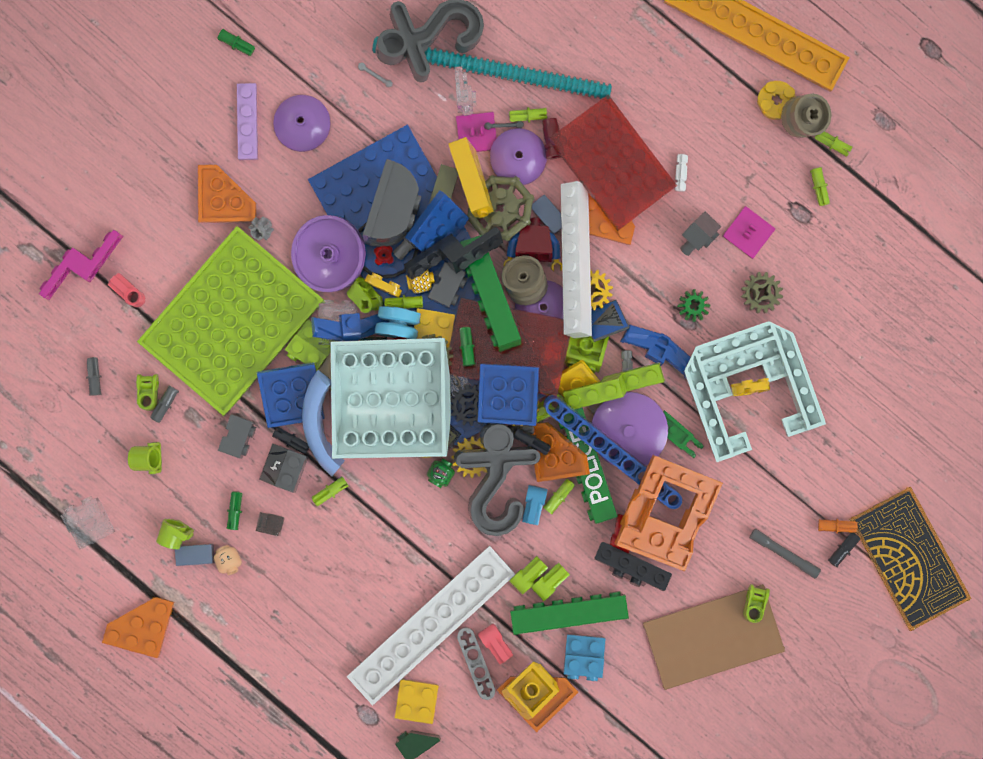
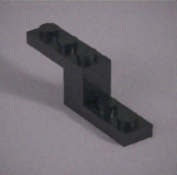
[403,227,503,280]

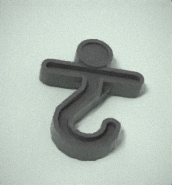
[376,0,484,82]
[454,423,540,536]

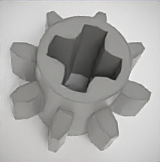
[248,217,274,241]

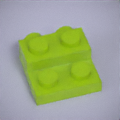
[285,319,339,371]
[562,336,609,373]

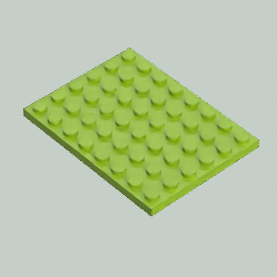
[137,226,324,416]

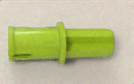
[509,107,547,123]
[815,131,853,157]
[810,167,830,206]
[384,295,423,309]
[312,476,349,506]
[543,479,575,515]

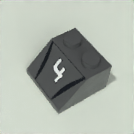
[259,443,309,493]

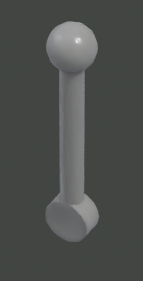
[358,63,393,87]

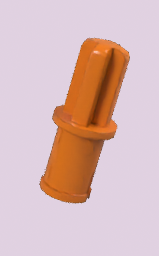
[818,518,858,534]

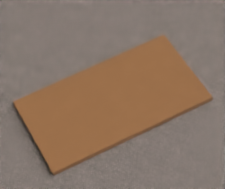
[643,584,785,690]

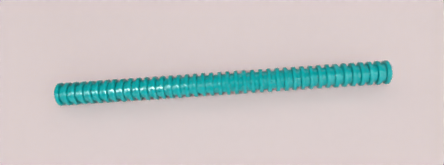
[372,36,612,101]

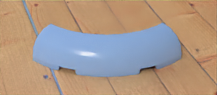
[302,370,345,476]

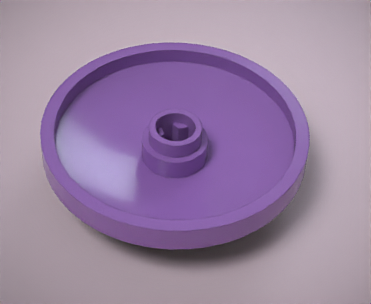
[291,215,366,292]
[592,392,668,468]

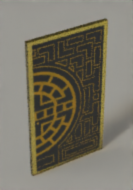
[849,487,972,631]

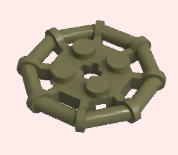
[467,175,535,241]

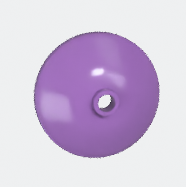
[273,95,331,152]
[490,128,547,185]
[515,280,564,337]

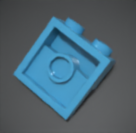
[563,634,606,681]

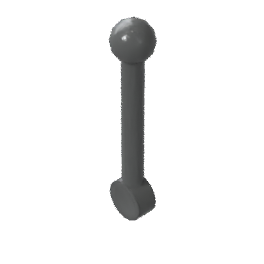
[484,121,524,130]

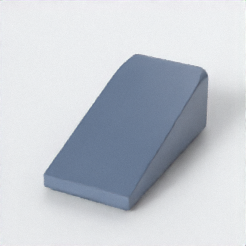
[532,194,562,235]
[175,544,215,566]

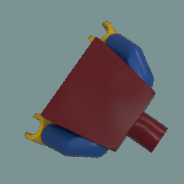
[503,217,562,272]

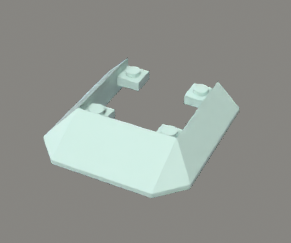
[684,321,826,462]

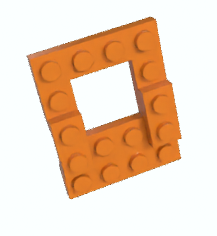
[614,455,723,571]

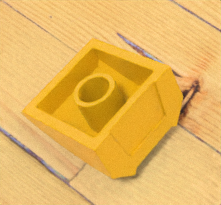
[502,662,559,720]

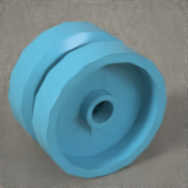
[375,306,421,339]

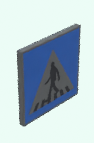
[591,300,630,342]

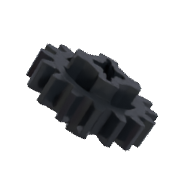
[450,384,480,426]

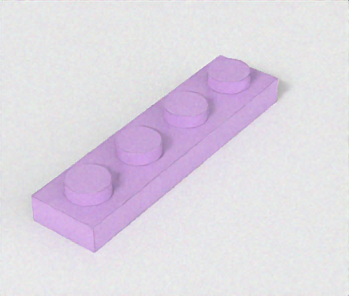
[237,83,258,160]

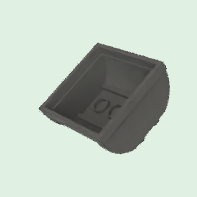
[363,159,421,247]

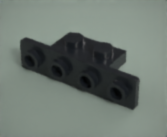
[594,542,672,591]

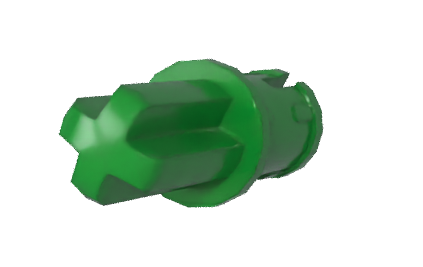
[217,29,255,56]
[459,327,475,366]
[226,491,242,530]

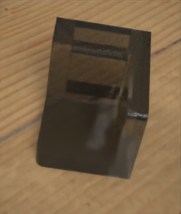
[256,512,284,536]

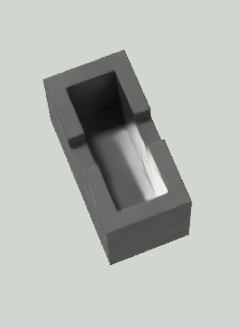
[428,263,468,309]
[218,414,256,459]

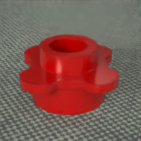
[374,246,394,265]

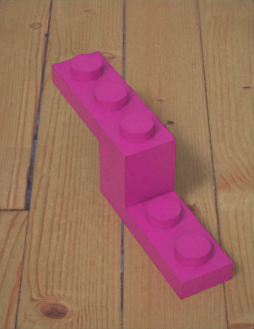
[39,229,124,300]

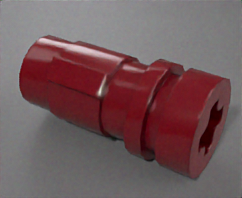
[542,118,565,159]

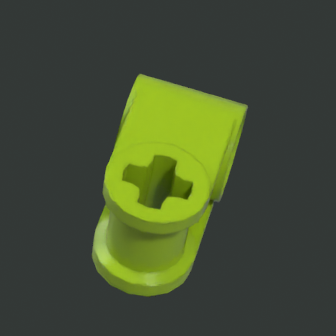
[347,277,383,313]
[136,374,159,411]
[743,584,770,623]

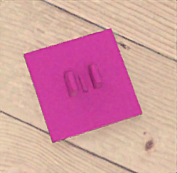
[456,112,497,152]
[722,206,776,259]

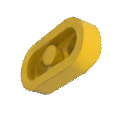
[364,273,402,298]

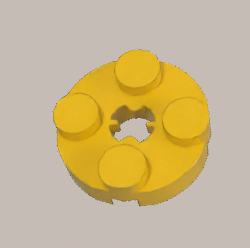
[757,81,796,120]
[731,378,770,396]

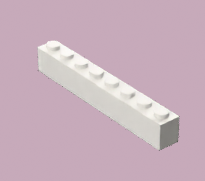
[561,181,592,338]

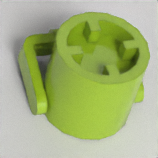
[128,442,162,474]
[156,518,194,549]

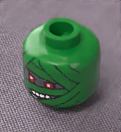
[426,458,455,488]

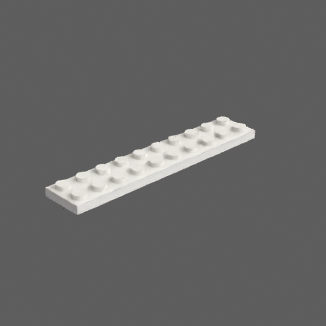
[347,546,516,706]

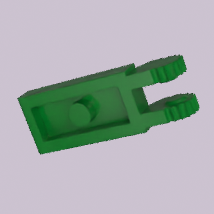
[663,410,704,458]

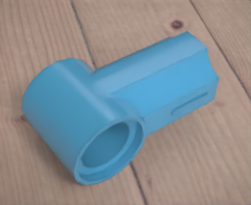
[522,485,548,525]

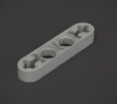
[457,627,495,700]

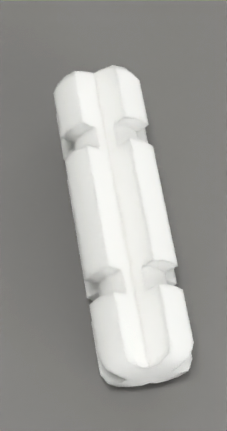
[675,154,688,192]

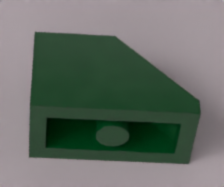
[395,730,441,759]

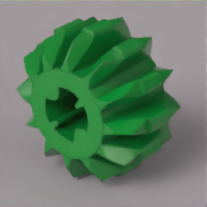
[677,289,710,322]

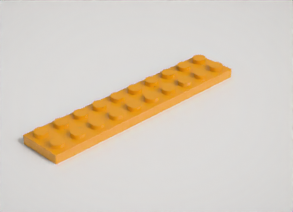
[664,0,850,92]

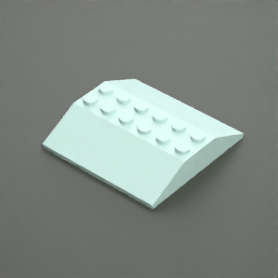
[331,338,451,459]

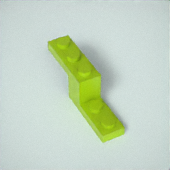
[563,362,665,409]

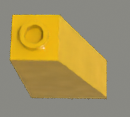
[448,137,494,218]

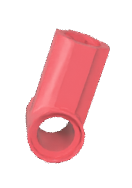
[108,273,146,308]
[478,623,513,664]

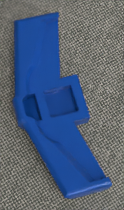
[311,313,388,341]
[620,324,691,379]

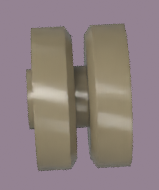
[781,93,832,138]
[501,255,548,306]

